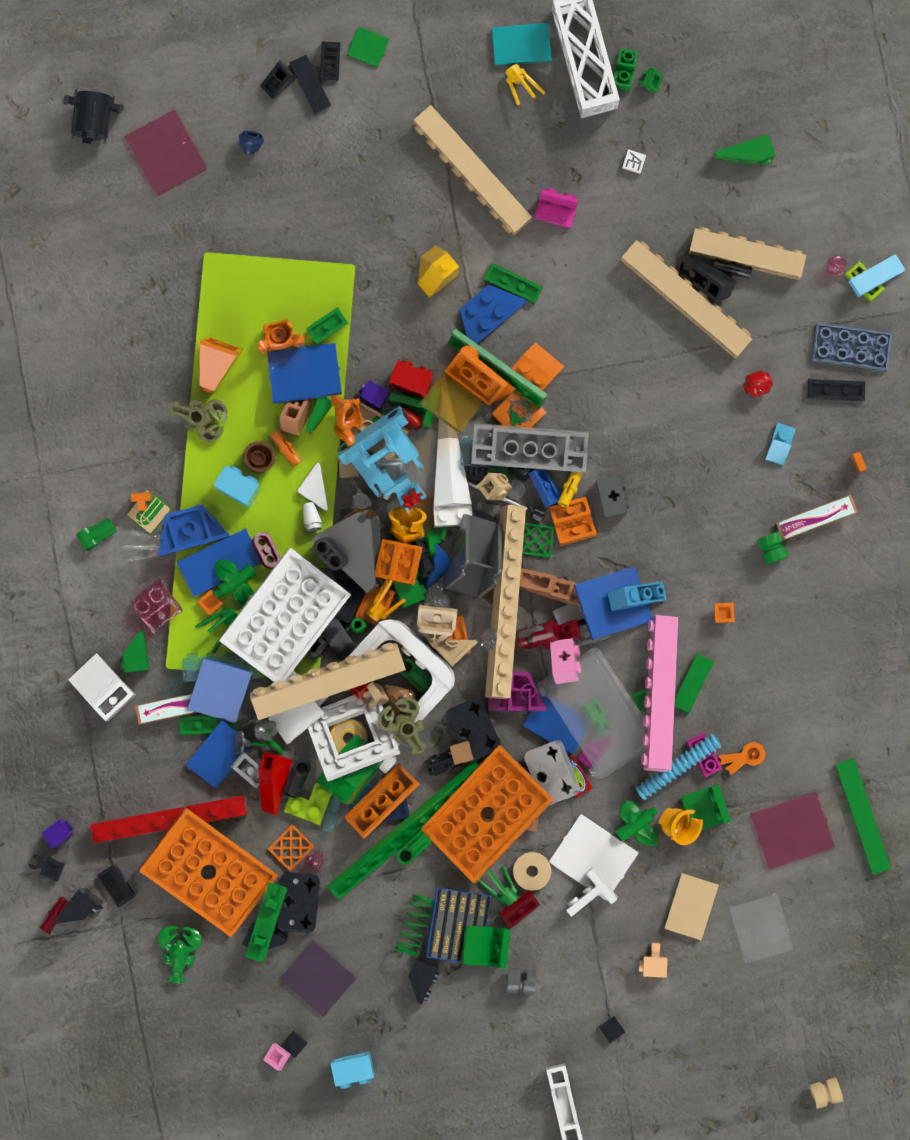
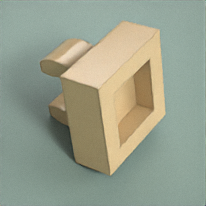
[363,682,389,706]

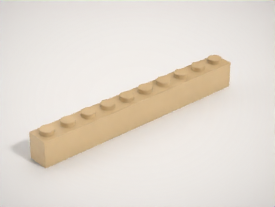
[485,505,526,699]

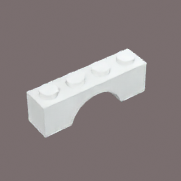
[546,1063,583,1140]

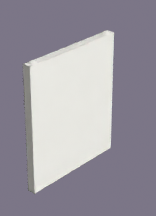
[268,670,325,744]

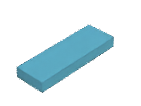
[848,254,905,297]

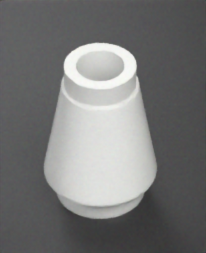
[303,503,323,532]

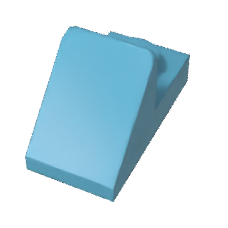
[765,423,796,465]

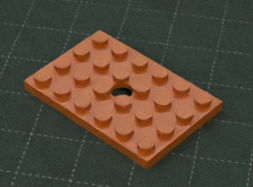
[421,745,555,884]
[138,807,278,937]

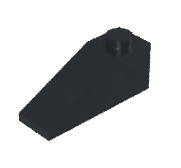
[676,255,736,302]
[334,577,366,625]

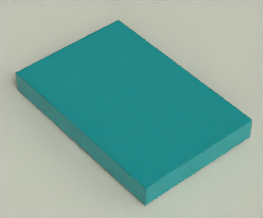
[492,23,552,66]

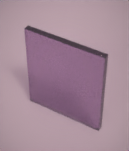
[280,941,356,1017]

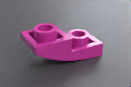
[686,732,723,777]

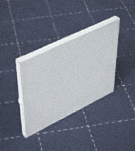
[549,814,638,901]

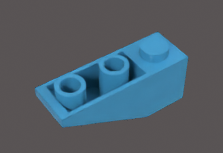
[607,582,667,611]

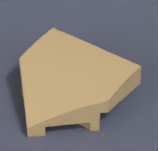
[417,605,458,648]

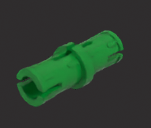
[351,618,366,633]

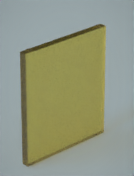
[420,370,483,434]

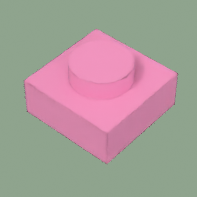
[263,1043,291,1071]

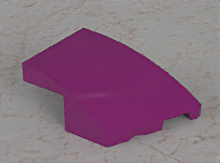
[487,671,546,712]

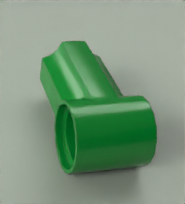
[76,517,117,551]
[400,658,432,693]
[397,830,432,865]

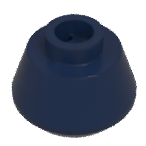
[238,131,264,154]

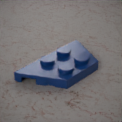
[460,285,527,344]
[158,504,230,557]

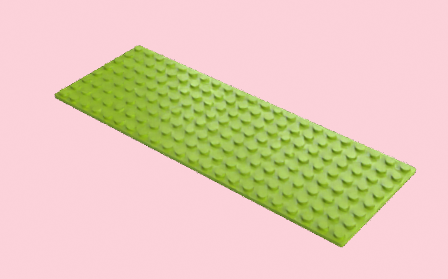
[166,252,355,677]

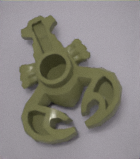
[170,399,228,443]
[378,697,426,755]

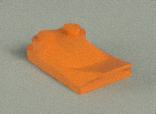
[444,345,516,406]

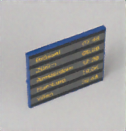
[425,887,491,962]

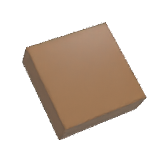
[450,741,474,765]

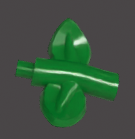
[213,560,257,606]
[615,800,658,846]

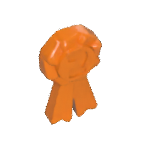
[719,742,766,775]

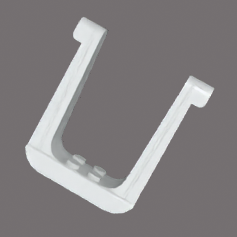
[316,619,455,774]

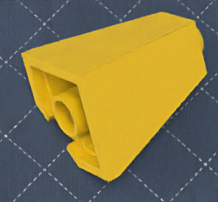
[418,245,459,298]

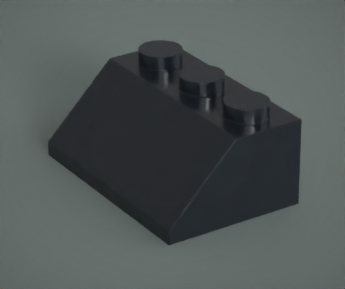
[54,888,104,924]

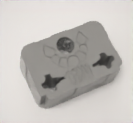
[524,740,580,805]

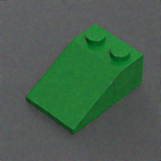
[317,734,384,804]

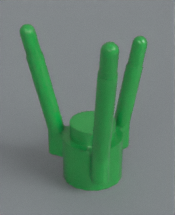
[195,606,237,653]
[478,865,519,907]

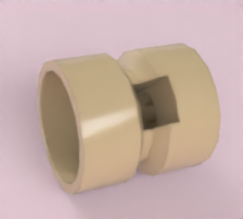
[809,1077,843,1109]

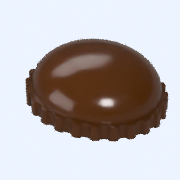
[242,441,276,473]

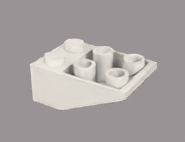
[68,653,136,721]

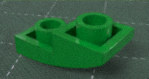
[614,48,639,91]

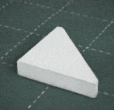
[297,462,328,512]

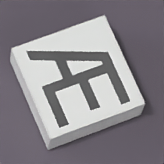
[622,150,646,174]

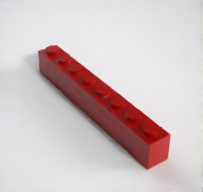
[90,795,248,843]

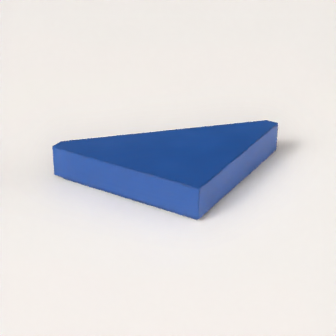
[423,544,450,588]

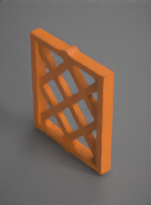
[268,825,315,871]

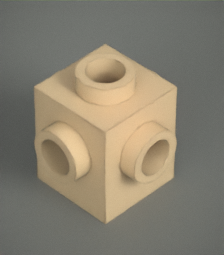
[477,473,512,500]

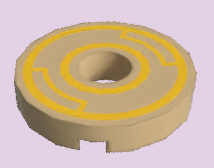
[330,719,368,753]

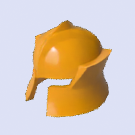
[389,507,427,544]
[658,808,703,845]

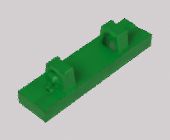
[245,882,288,963]

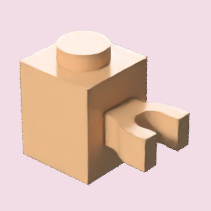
[639,943,667,978]

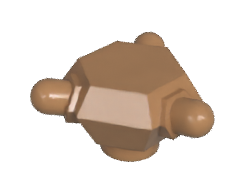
[382,684,416,716]

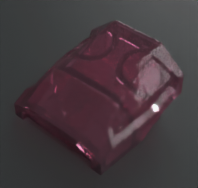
[131,578,183,634]

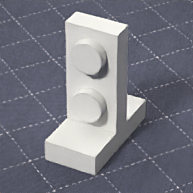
[566,867,618,917]

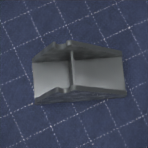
[312,510,383,593]
[443,514,502,598]

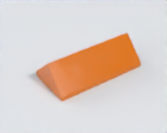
[344,763,420,839]

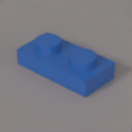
[529,469,560,507]

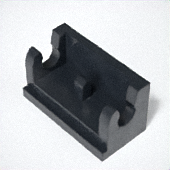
[98,864,136,908]

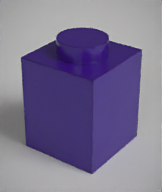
[359,380,390,410]
[41,819,74,849]

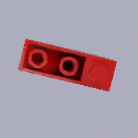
[258,752,292,815]

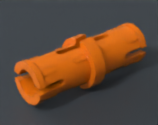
[269,429,302,467]

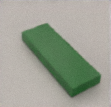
[483,263,543,305]
[674,653,714,714]
[179,715,238,736]

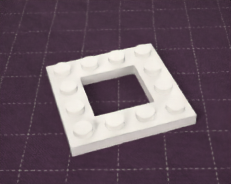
[308,695,400,781]

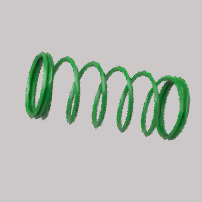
[394,894,434,957]

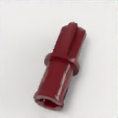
[39,896,69,934]

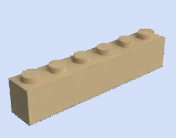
[688,227,806,280]

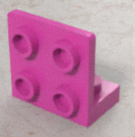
[534,188,578,229]

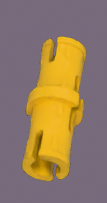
[558,471,583,508]

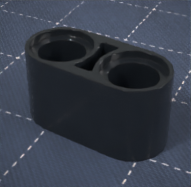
[313,537,348,570]

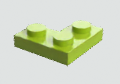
[284,782,332,825]

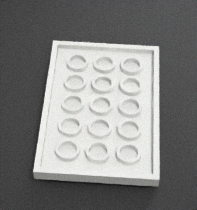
[219,547,351,682]

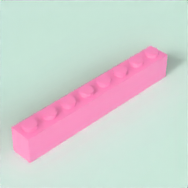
[641,615,678,772]

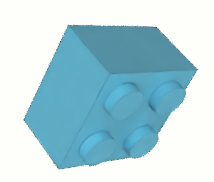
[213,465,261,509]
[330,1051,375,1089]

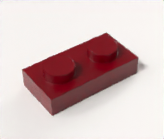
[499,890,540,928]

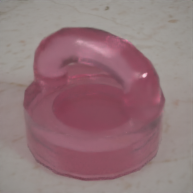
[827,257,847,276]
[305,850,323,870]

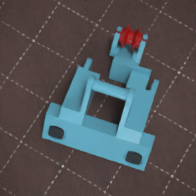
[337,406,427,510]

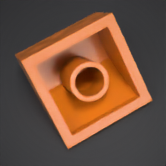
[512,342,565,392]

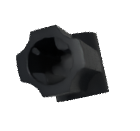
[282,759,311,799]

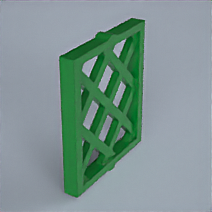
[522,522,555,558]

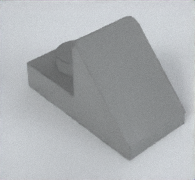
[231,752,259,788]

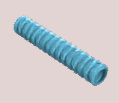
[635,733,721,800]

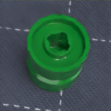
[756,531,789,565]

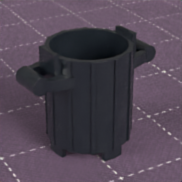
[62,89,124,144]

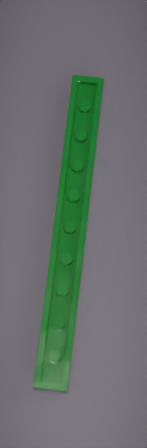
[327,761,479,900]

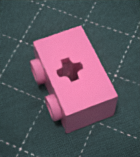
[550,638,581,684]

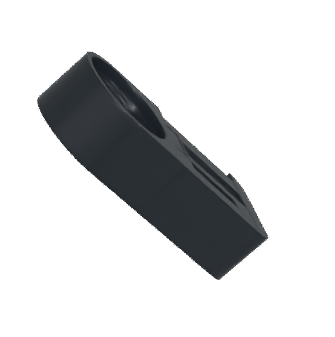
[410,541,435,578]

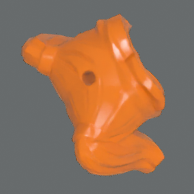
[258,319,305,354]
[331,395,364,446]

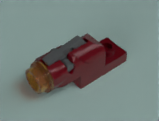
[514,619,581,650]

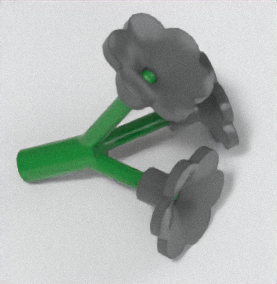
[234,716,284,755]

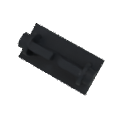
[425,748,463,776]

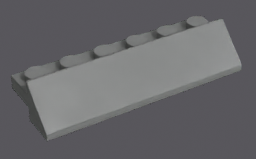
[471,423,589,472]

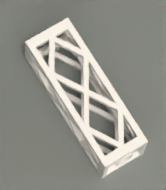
[552,0,620,118]

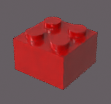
[389,360,433,399]

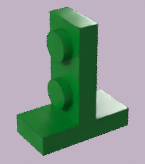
[390,388,440,430]

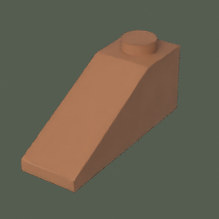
[280,398,313,436]

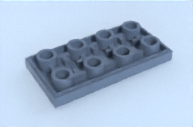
[811,323,892,371]

